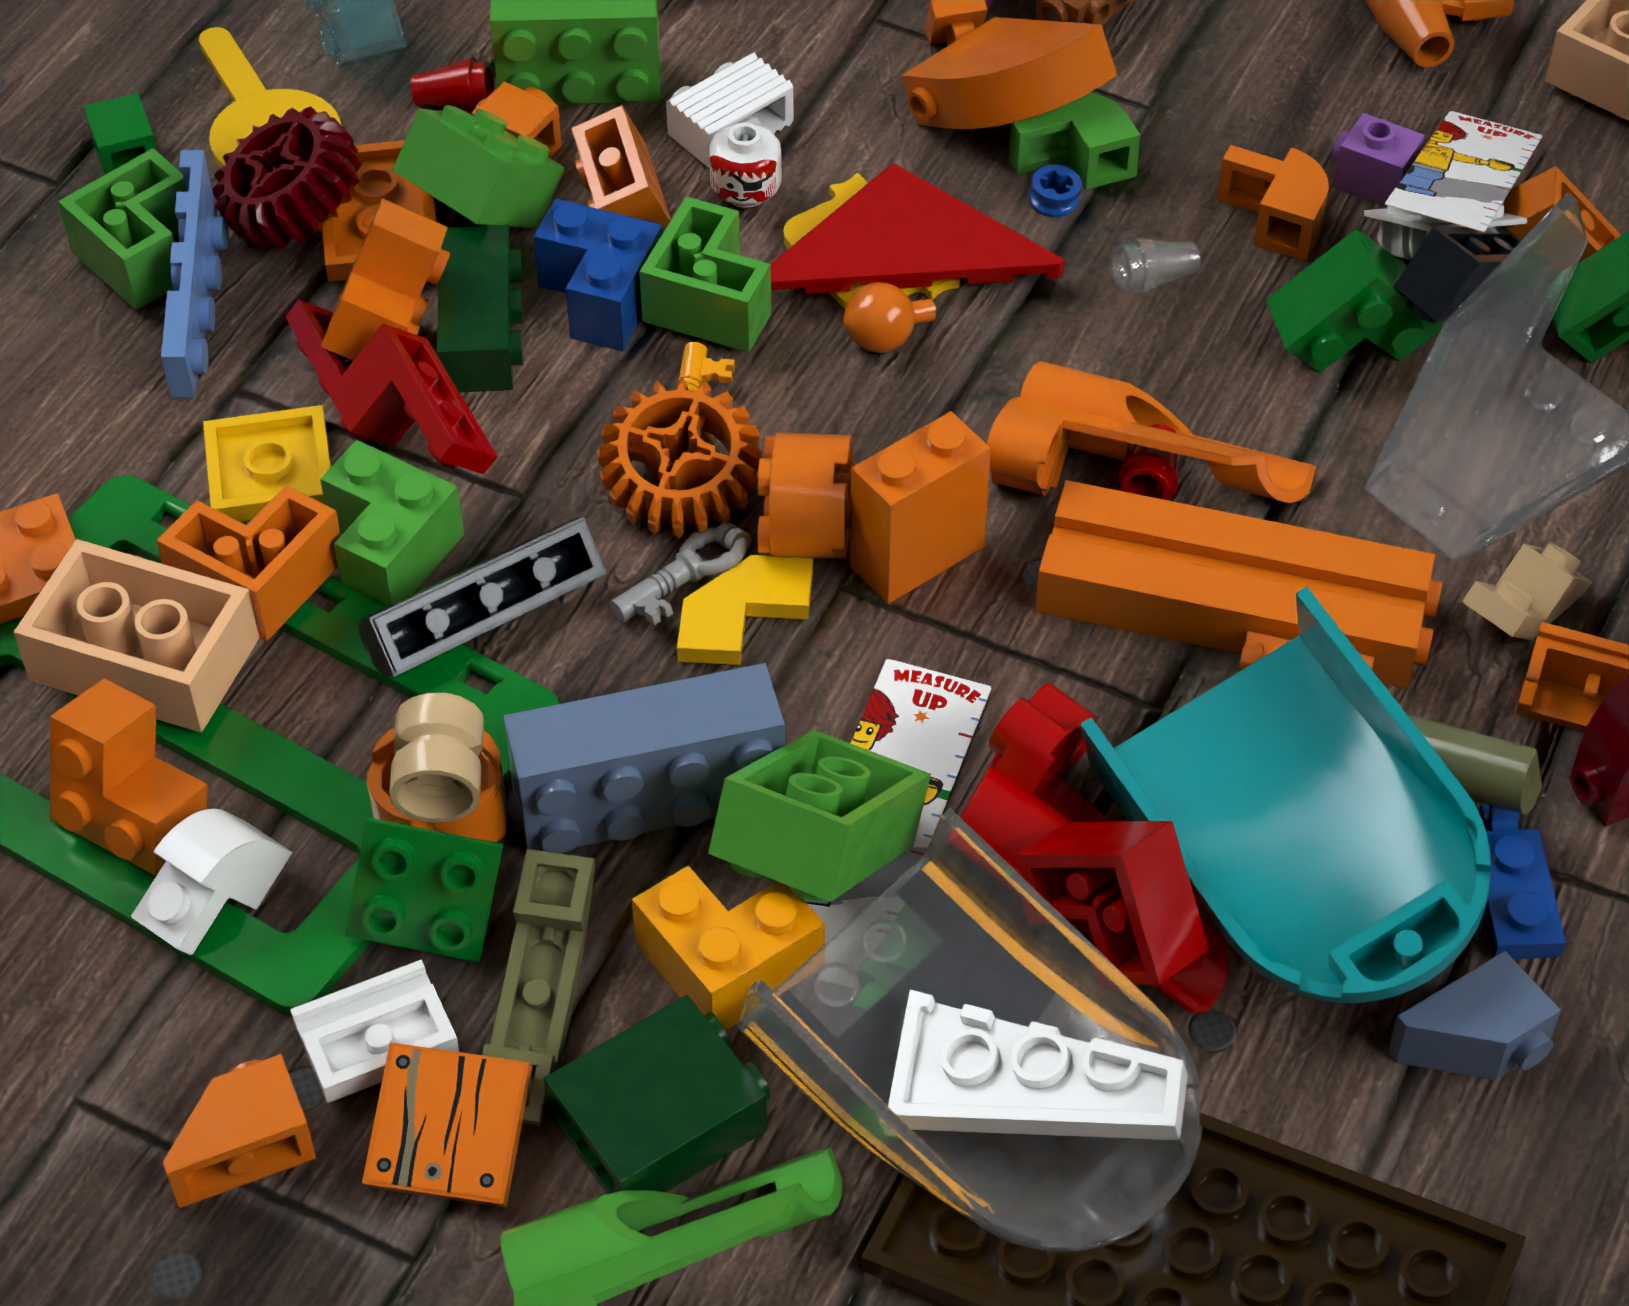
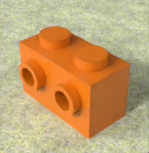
[571,105,671,230]

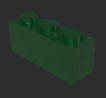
[437,225,524,393]

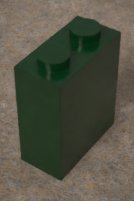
[543,994,771,1194]

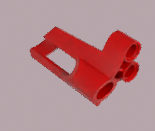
[949,682,1229,1013]

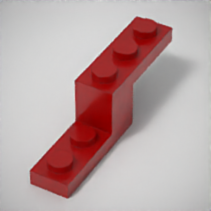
[286,300,498,475]

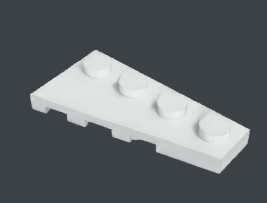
[887,990,1188,1140]

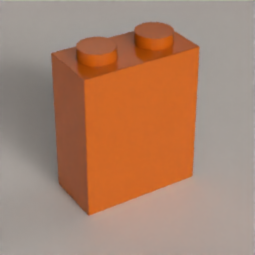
[850,411,991,604]

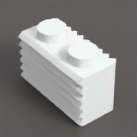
[666,52,794,169]

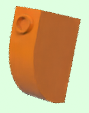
[901,17,1117,129]

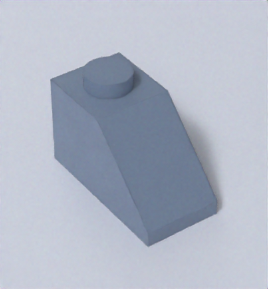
[1387,951,1561,1080]

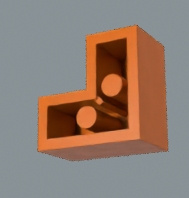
[320,198,450,361]
[156,485,341,641]
[50,678,208,875]

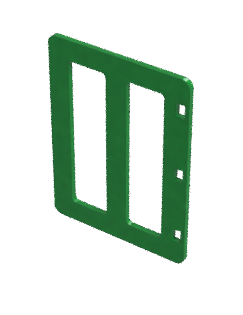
[0,475,559,1016]

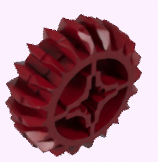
[212,106,362,250]

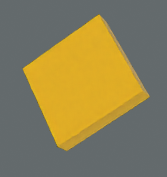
[203,405,331,522]

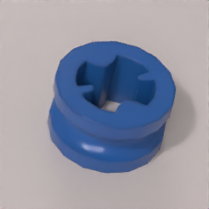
[1029,164,1082,218]

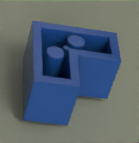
[534,198,663,352]

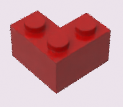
[1016,821,1210,985]

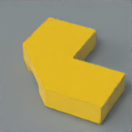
[677,555,813,665]

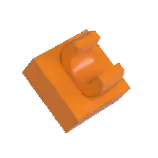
[924,0,988,46]

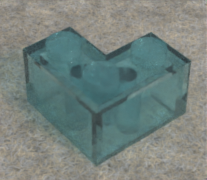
[303,0,407,68]

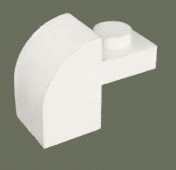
[131,809,293,955]

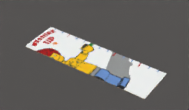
[1385,111,1543,232]
[805,659,991,976]

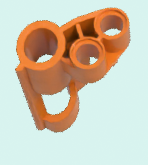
[987,361,1317,503]

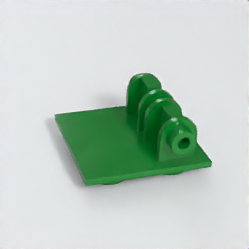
[345,817,503,962]

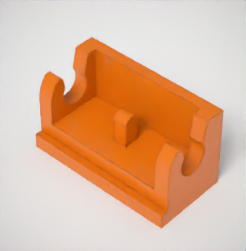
[1516,622,1629,732]

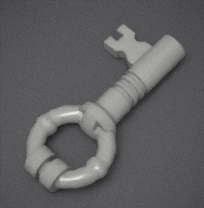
[609,522,751,625]

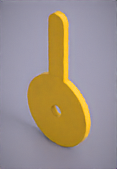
[199,27,341,168]

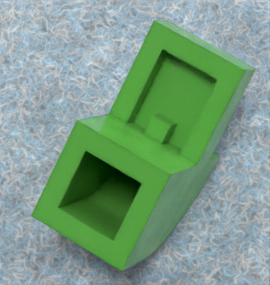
[1009,92,1141,190]

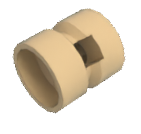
[389,693,484,823]

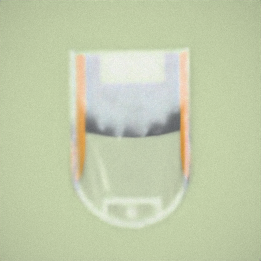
[737,808,1202,1252]

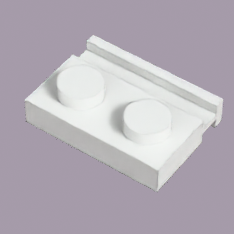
[290,959,459,1103]

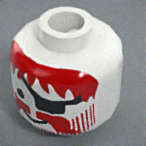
[709,122,782,208]

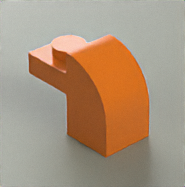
[1217,145,1329,262]

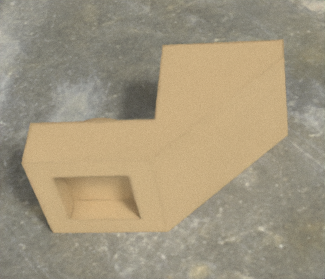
[1462,542,1592,640]

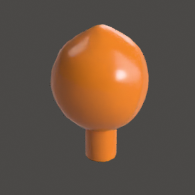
[843,282,936,353]

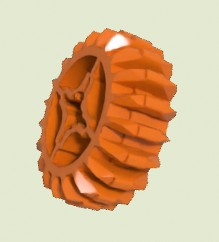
[597,377,763,539]

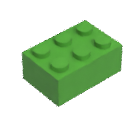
[490,0,661,104]
[708,729,931,902]

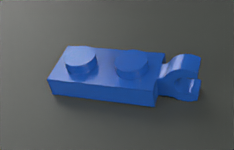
[1479,803,1566,959]

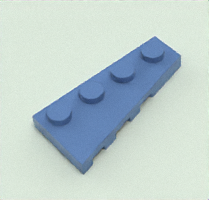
[161,150,229,398]

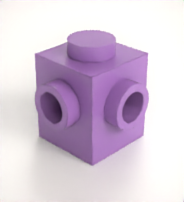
[1331,113,1425,207]

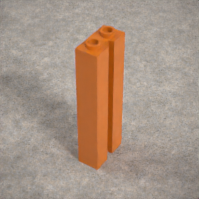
[1035,480,1443,689]

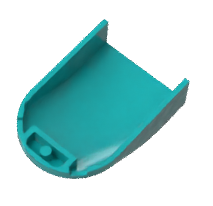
[1080,586,1491,1003]

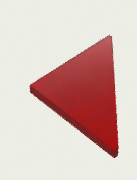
[771,163,1065,294]

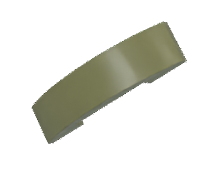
[482,849,595,1126]

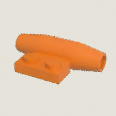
[1364,0,1515,68]

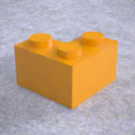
[632,865,825,1030]

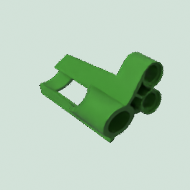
[500,1147,843,1306]

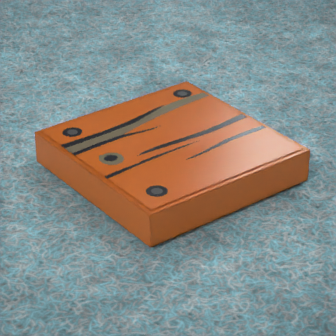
[362,1042,533,1208]

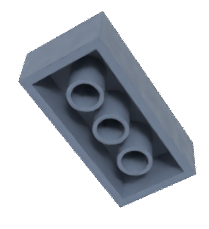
[503,663,785,854]

